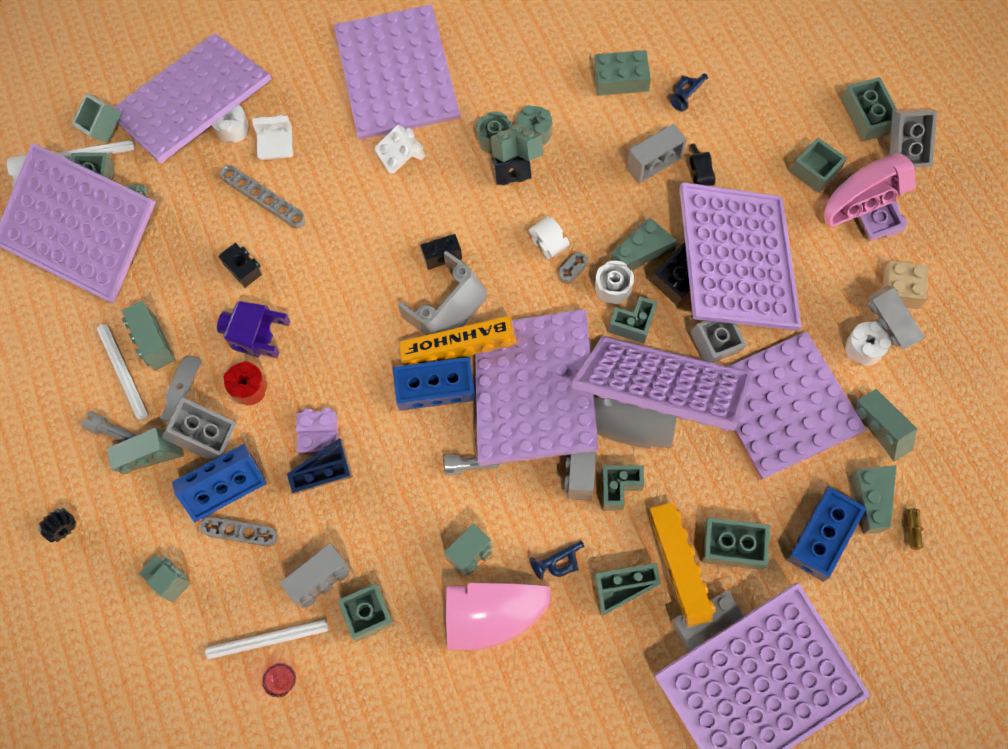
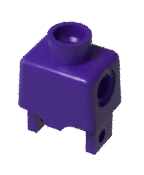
[217,301,291,359]

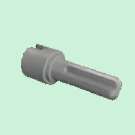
[82,411,136,442]
[444,455,499,475]

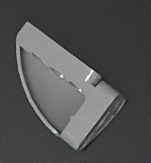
[594,398,677,449]

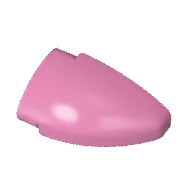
[824,153,915,227]
[446,583,551,651]

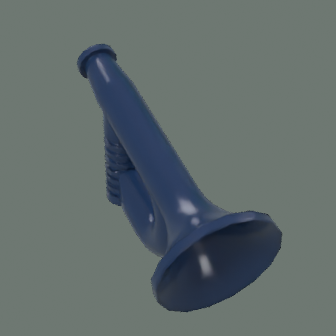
[670,73,708,112]
[529,540,585,580]

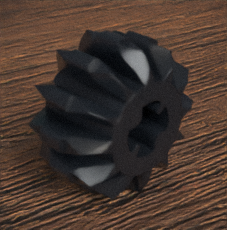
[38,508,76,543]

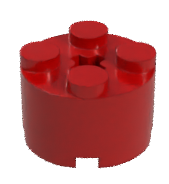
[223,361,267,405]

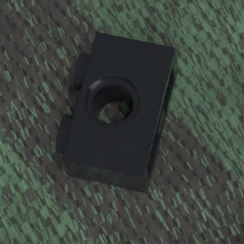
[491,156,532,185]
[420,234,462,270]
[218,243,262,288]

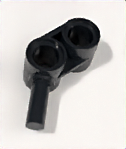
[689,144,716,186]

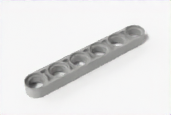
[220,165,306,228]

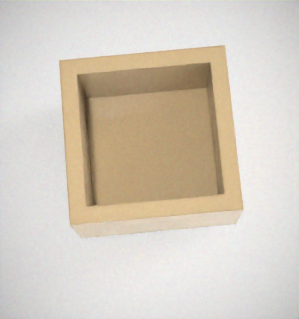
[882,260,929,309]

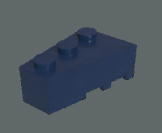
[287,438,353,494]

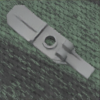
[160,356,202,422]

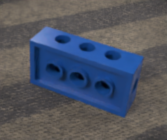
[393,357,476,411]
[172,443,267,523]
[787,487,866,582]

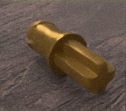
[906,508,924,550]

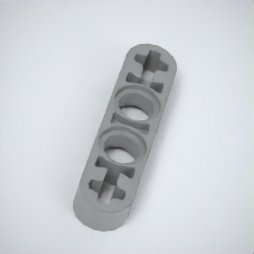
[200,517,278,547]

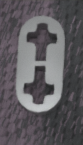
[559,252,588,284]

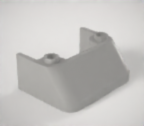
[398,251,487,335]

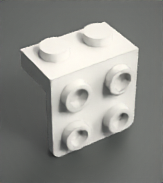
[253,115,293,160]
[375,125,426,174]

